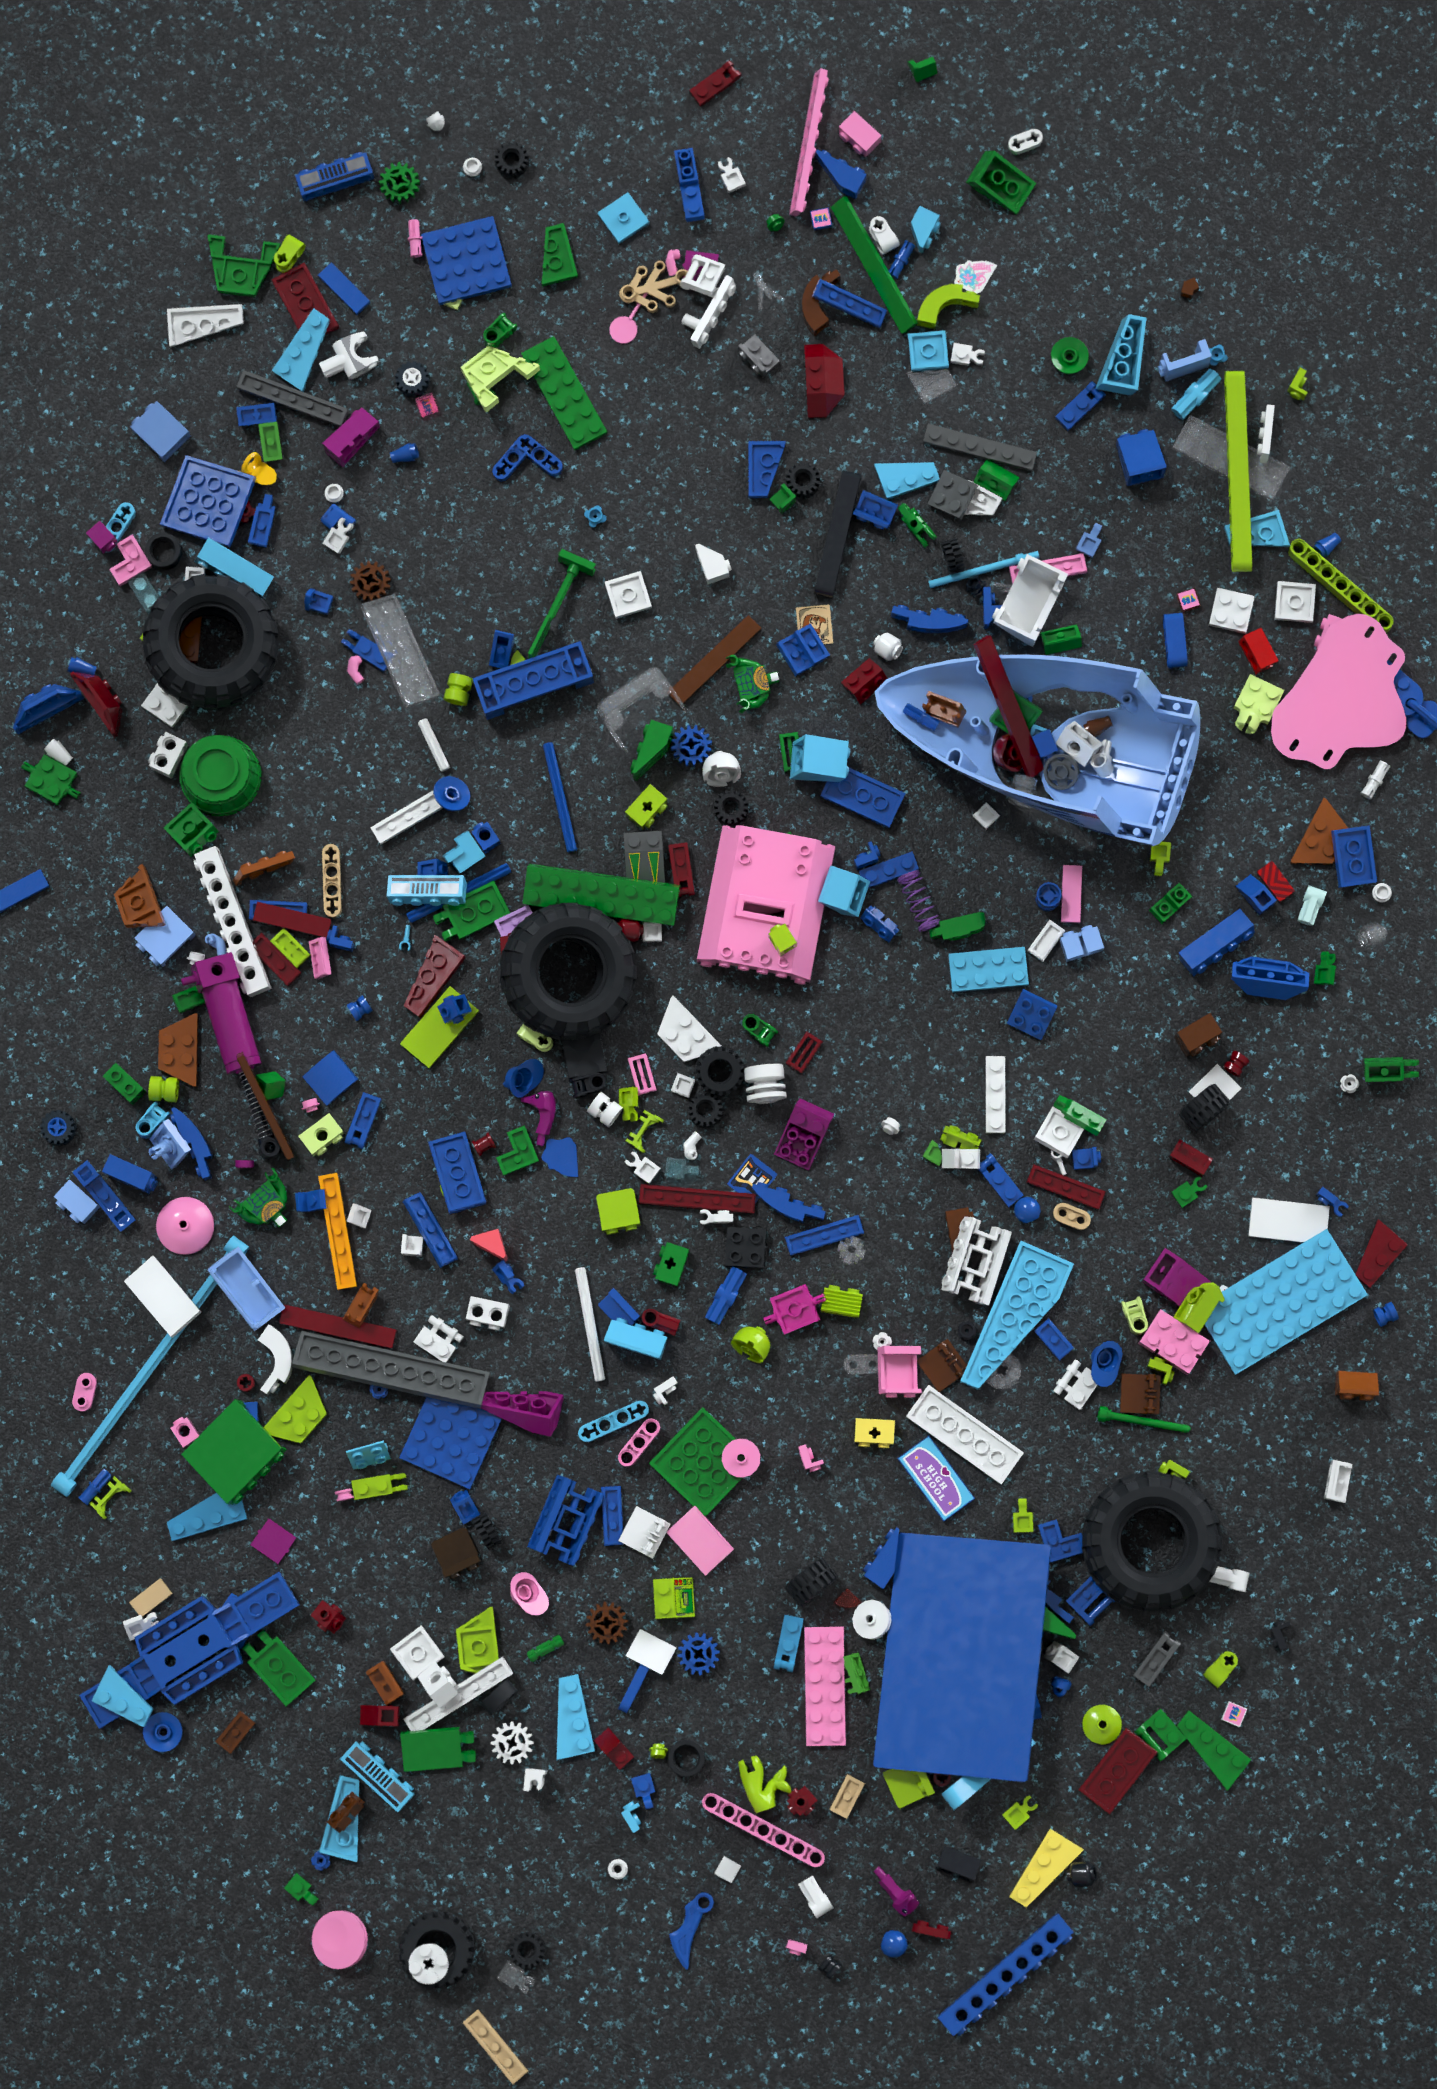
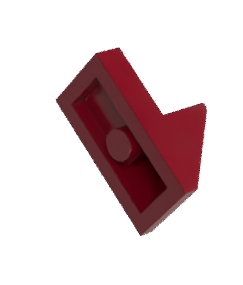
[594,1727,634,1770]

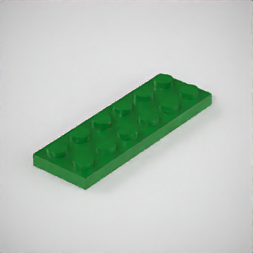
[521,336,608,451]

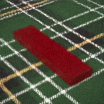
[253,902,332,938]
[1026,1164,1106,1210]

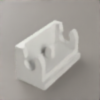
[1324,1460,1352,1503]
[523,1768,547,1791]

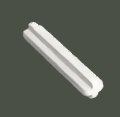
[418,719,450,772]

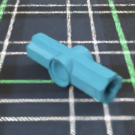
[1171,368,1222,420]

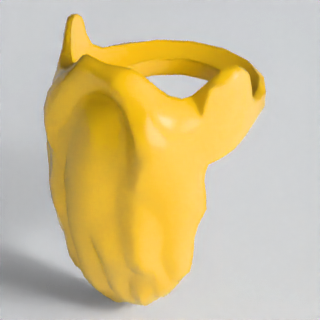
[239,452,277,485]

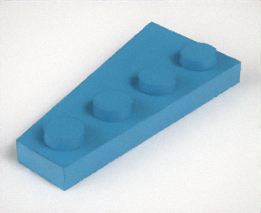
[167,1493,247,1541]

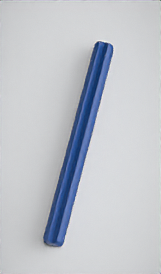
[543,742,577,853]
[407,863,511,922]

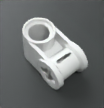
[869,216,900,255]

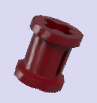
[471,1132,496,1156]

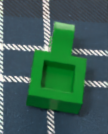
[1314,951,1336,985]
[284,1873,319,1905]

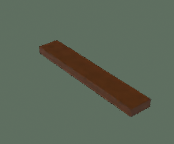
[667,615,762,707]
[236,1052,294,1160]

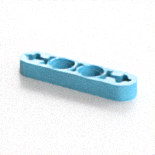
[578,1401,649,1442]

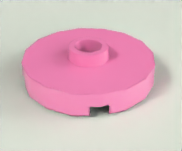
[722,1439,760,1478]

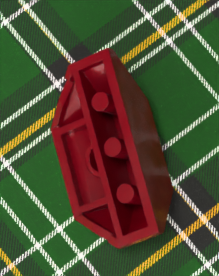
[804,344,844,418]
[70,672,123,738]

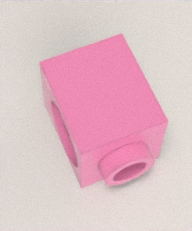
[171,1417,200,1449]

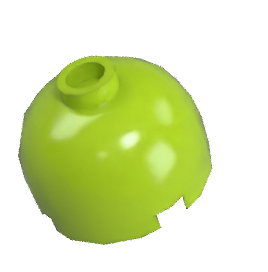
[731,1326,770,1363]

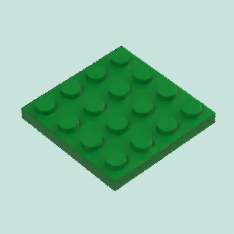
[649,1407,745,1517]

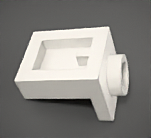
[653,1376,678,1406]
[1044,1641,1079,1673]

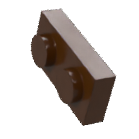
[215,1711,256,1754]

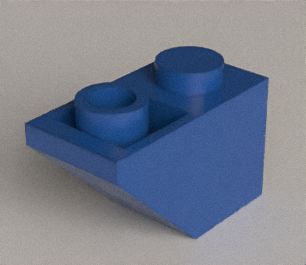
[1235,874,1277,916]

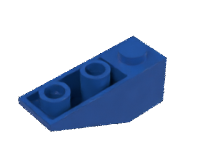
[816,150,867,199]
[863,1527,899,1589]

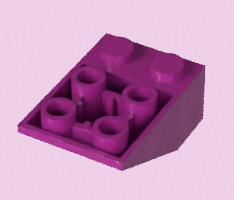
[774,1098,834,1170]
[1142,1248,1212,1307]

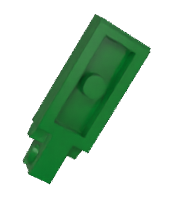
[1053,1095,1107,1136]

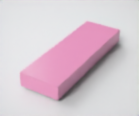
[1061,865,1082,923]

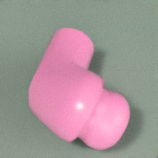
[666,249,680,276]

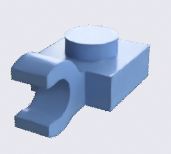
[1076,523,1102,558]

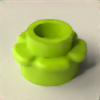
[649,1744,668,1759]

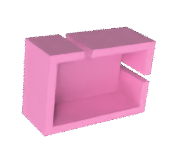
[1138,1309,1210,1375]

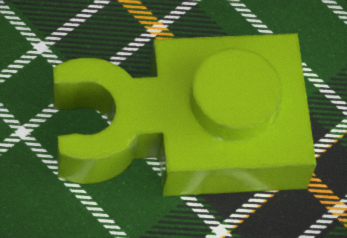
[1002,1795,1038,1830]

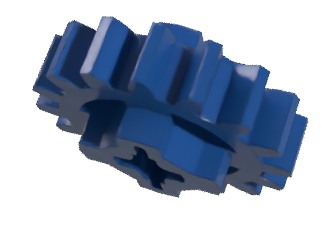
[671,725,712,767]
[677,1633,720,1675]

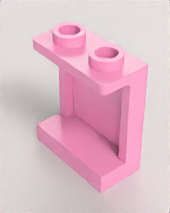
[878,1346,922,1398]

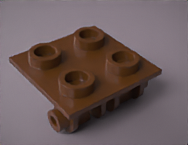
[917,1339,967,1392]
[1120,1374,1161,1414]

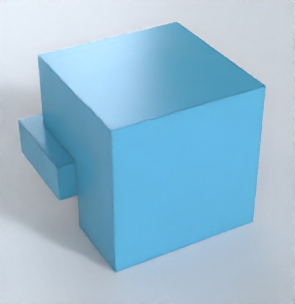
[442,831,485,873]

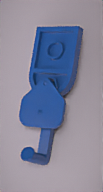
[1387,660,1437,738]

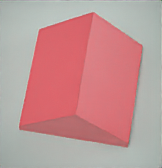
[470,1229,508,1262]

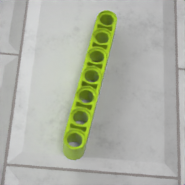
[1288,539,1393,633]

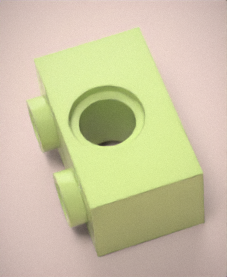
[299,1113,345,1156]

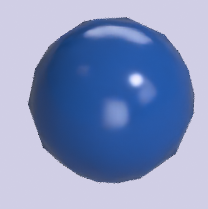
[1014,1197,1041,1223]
[881,1930,907,1958]

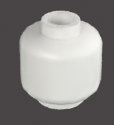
[874,633,903,661]

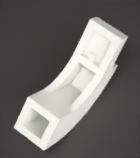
[258,1325,293,1395]

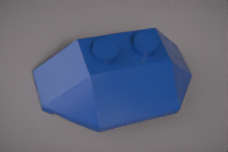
[13,684,85,734]
[1231,957,1309,1000]

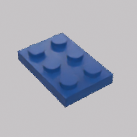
[1331,825,1377,888]

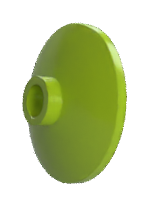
[1082,1705,1122,1744]

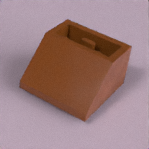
[1335,1371,1379,1401]

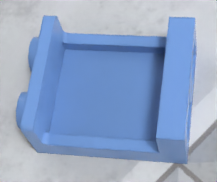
[130,401,191,462]

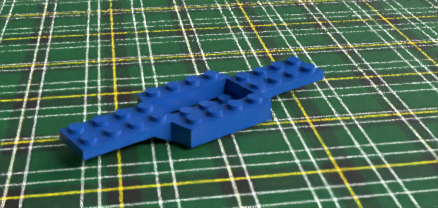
[79,1572,300,1729]

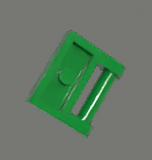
[1134,1708,1187,1762]

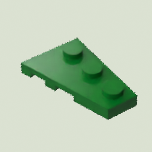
[541,223,578,287]

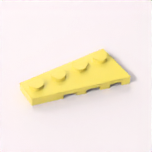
[1009,1829,1084,1907]

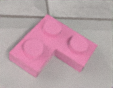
[110,534,152,586]

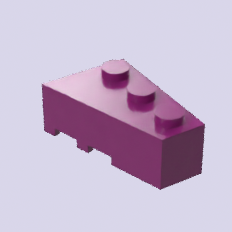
[322,407,380,468]

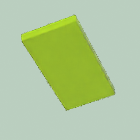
[400,986,479,1069]

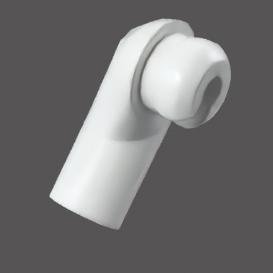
[683,1131,702,1160]

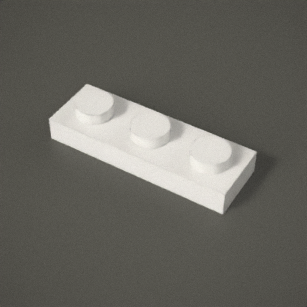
[1257,405,1275,464]

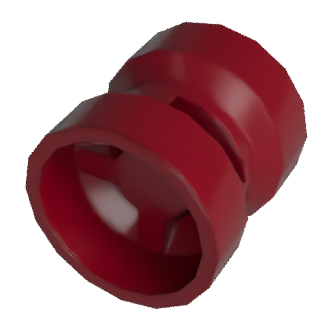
[1223,1051,1249,1077]

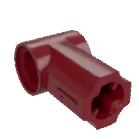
[641,1309,680,1336]

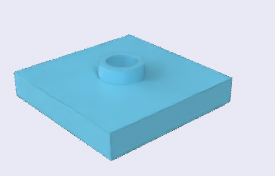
[597,193,649,244]
[908,330,949,372]

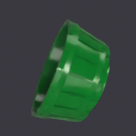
[179,735,261,816]

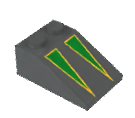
[624,831,665,883]

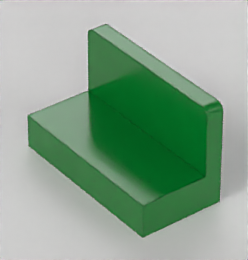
[973,460,1019,501]

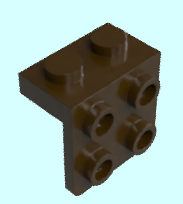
[431,1528,482,1580]

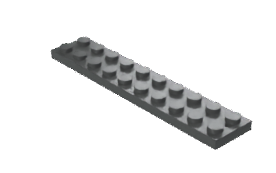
[292,1331,490,1409]

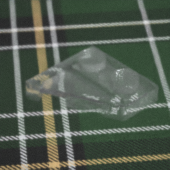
[906,369,957,405]

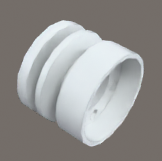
[744,1064,787,1104]

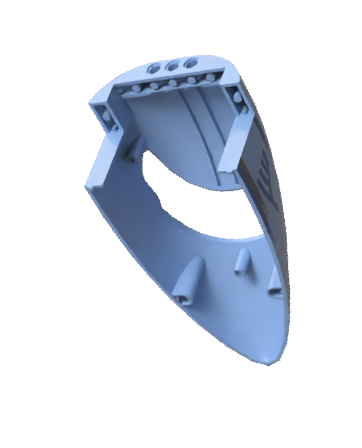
[875,655,1200,846]

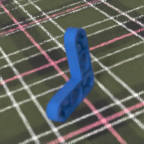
[493,435,563,482]

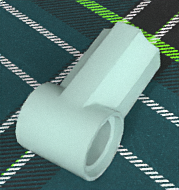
[1297,885,1327,926]

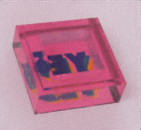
[415,393,439,418]

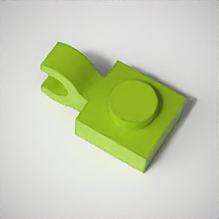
[1150,842,1171,876]
[619,1087,638,1122]
[1013,1499,1033,1532]

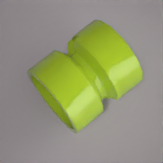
[443,673,473,706]
[148,1076,179,1103]

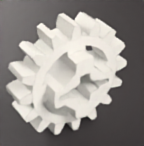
[491,1721,534,1764]

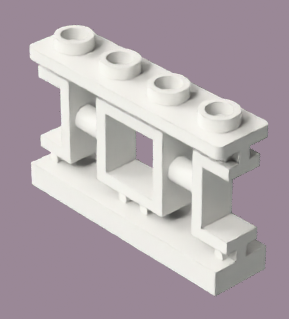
[941,1217,1012,1306]

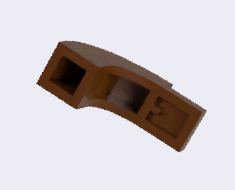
[802,269,841,336]

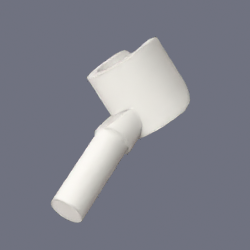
[1051,1151,1067,1175]

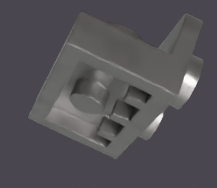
[738,334,780,377]

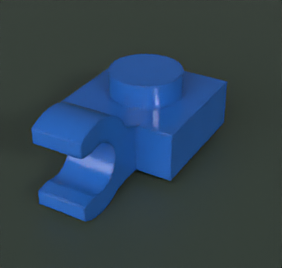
[1316,1187,1349,1217]
[492,1260,524,1294]
[631,1773,655,1809]

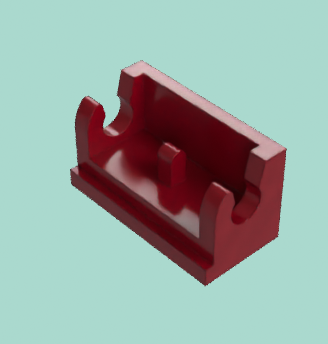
[1169,1139,1213,1177]

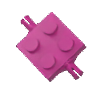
[764,1284,826,1334]

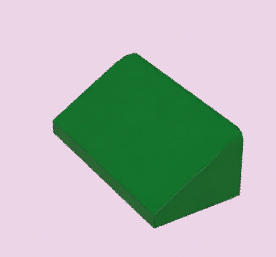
[1040,624,1082,655]

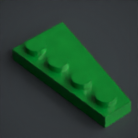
[1177,1710,1251,1791]

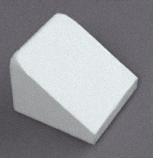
[714,1856,741,1883]

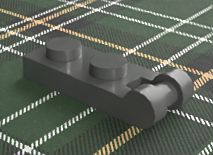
[1133,1631,1181,1687]

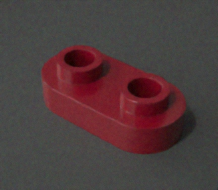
[911,1920,951,1940]

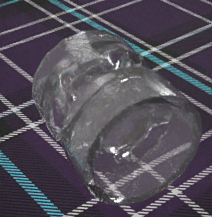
[1008,775,1038,808]

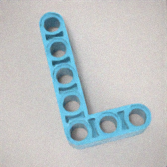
[941,1739,1036,1810]

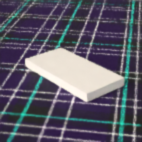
[1248,1198,1330,1243]
[124,1256,201,1338]

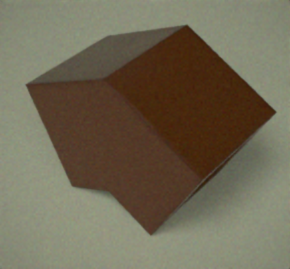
[1180,277,1199,299]

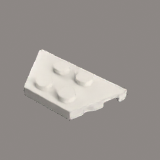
[658,996,721,1062]

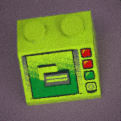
[653,1578,695,1619]

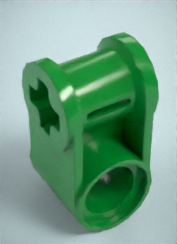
[483,313,518,348]
[742,1014,779,1048]

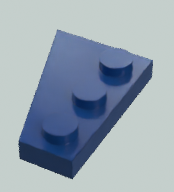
[748,441,786,498]

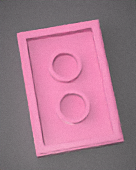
[667,1506,734,1576]

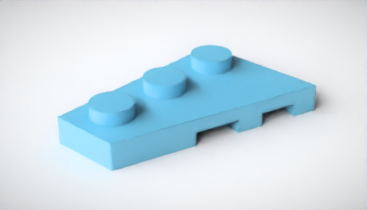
[874,462,940,500]
[92,1665,153,1727]

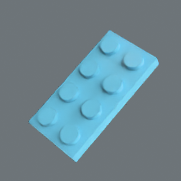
[948,947,1029,993]

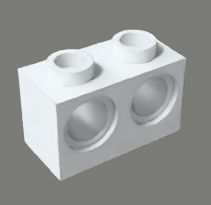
[148,732,188,779]
[466,1296,510,1331]

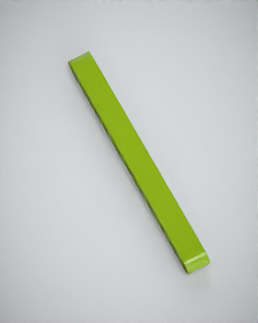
[1224,371,1252,572]

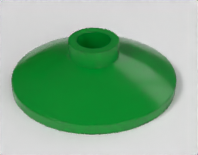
[1051,337,1089,374]

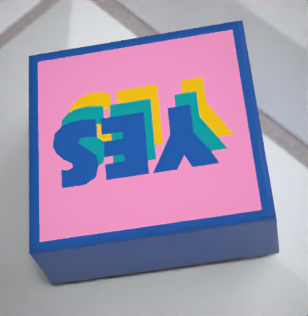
[810,208,832,231]

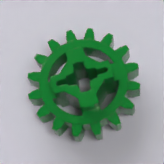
[379,162,420,204]

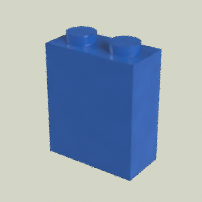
[102,1154,158,1194]

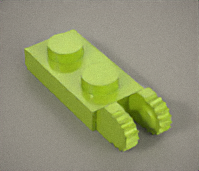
[351,1473,408,1500]

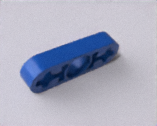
[618,1664,650,1714]

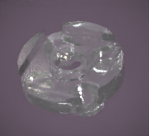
[986,1353,1021,1390]

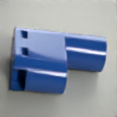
[320,504,356,530]

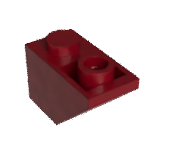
[360,1705,400,1726]

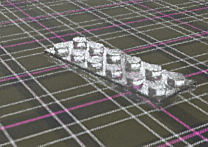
[1172,415,1290,501]
[360,594,440,708]

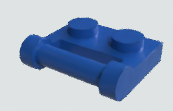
[1066,1576,1115,1626]

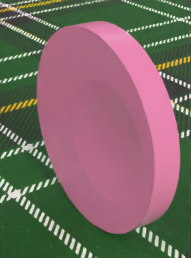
[312,1911,368,1969]

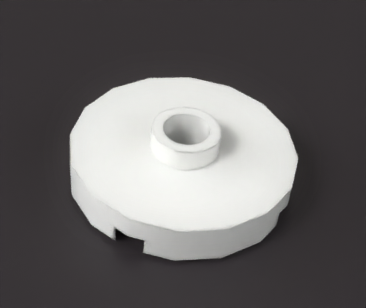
[853,1600,891,1640]

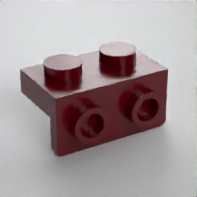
[841,658,888,704]

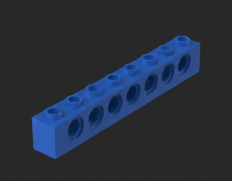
[937,1913,1073,2036]

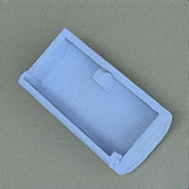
[208,1246,285,1331]

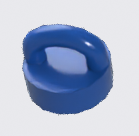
[1051,1677,1072,1697]

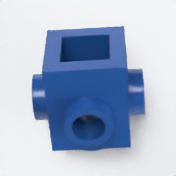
[437,994,472,1024]

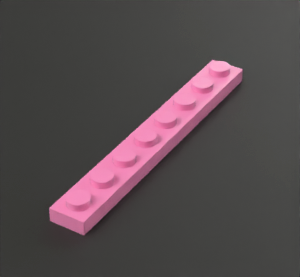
[789,69,828,216]

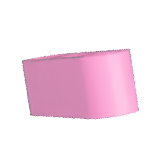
[618,1418,660,1467]

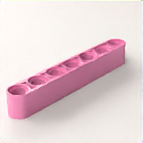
[702,1793,825,1867]

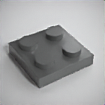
[928,470,978,520]

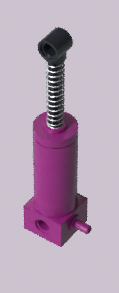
[181,952,280,1159]

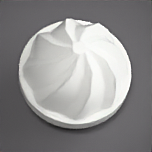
[426,112,445,131]

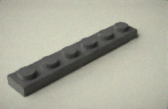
[236,370,348,427]
[923,424,1037,472]

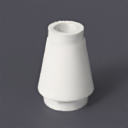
[44,739,73,766]

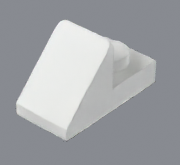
[942,1149,980,1169]

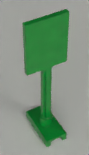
[528,549,596,659]

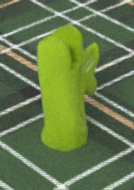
[738,1755,791,1813]

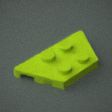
[263,1375,327,1443]
[456,1607,502,1682]

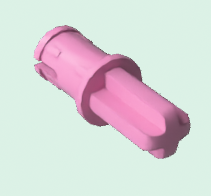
[408,219,422,258]

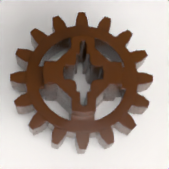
[350,561,391,603]
[586,1602,628,1644]

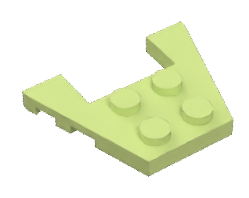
[461,346,540,412]

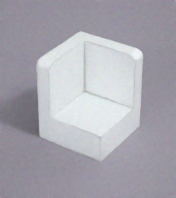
[401,1234,423,1257]

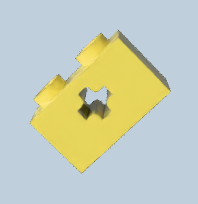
[854,1418,895,1448]

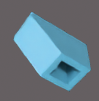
[911,206,941,253]

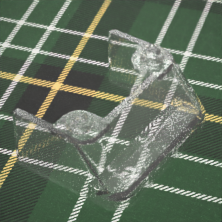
[597,667,688,754]

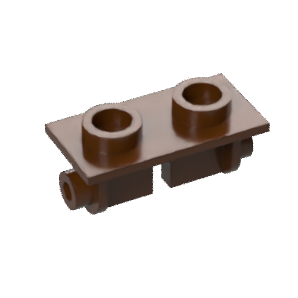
[327,1792,365,1833]

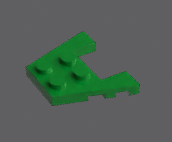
[208,235,281,297]

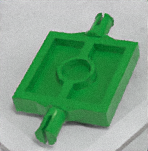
[21,754,81,806]

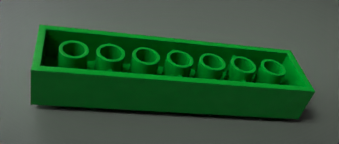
[522,864,680,926]

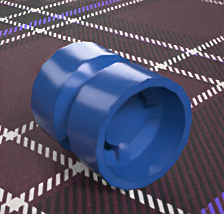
[1035,882,1062,911]

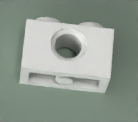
[1056,721,1104,767]
[417,1662,459,1708]

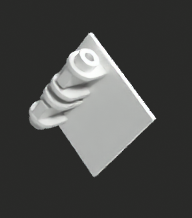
[618,1506,670,1559]

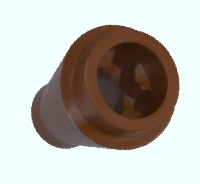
[1083,716,1113,738]

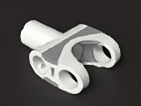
[319,332,379,379]

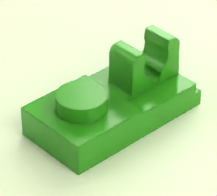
[258,422,283,462]
[843,1652,870,1694]

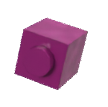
[86,521,118,554]

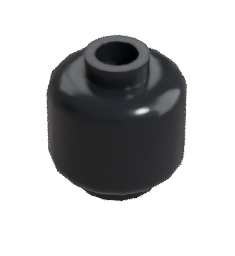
[1067,1861,1097,1888]

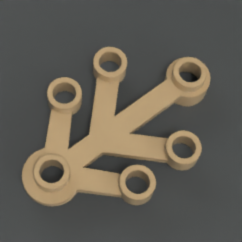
[619,261,688,313]

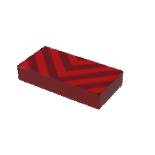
[1256,861,1295,903]

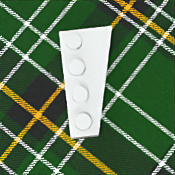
[167,304,244,347]

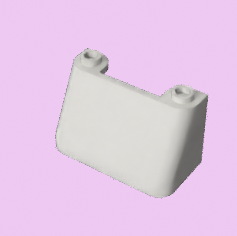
[992,554,1068,647]

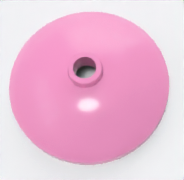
[156,1197,214,1255]

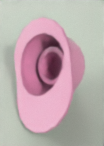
[510,1572,549,1616]

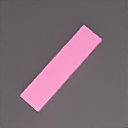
[1009,553,1087,585]

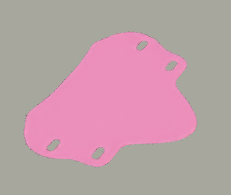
[1271,614,1406,769]

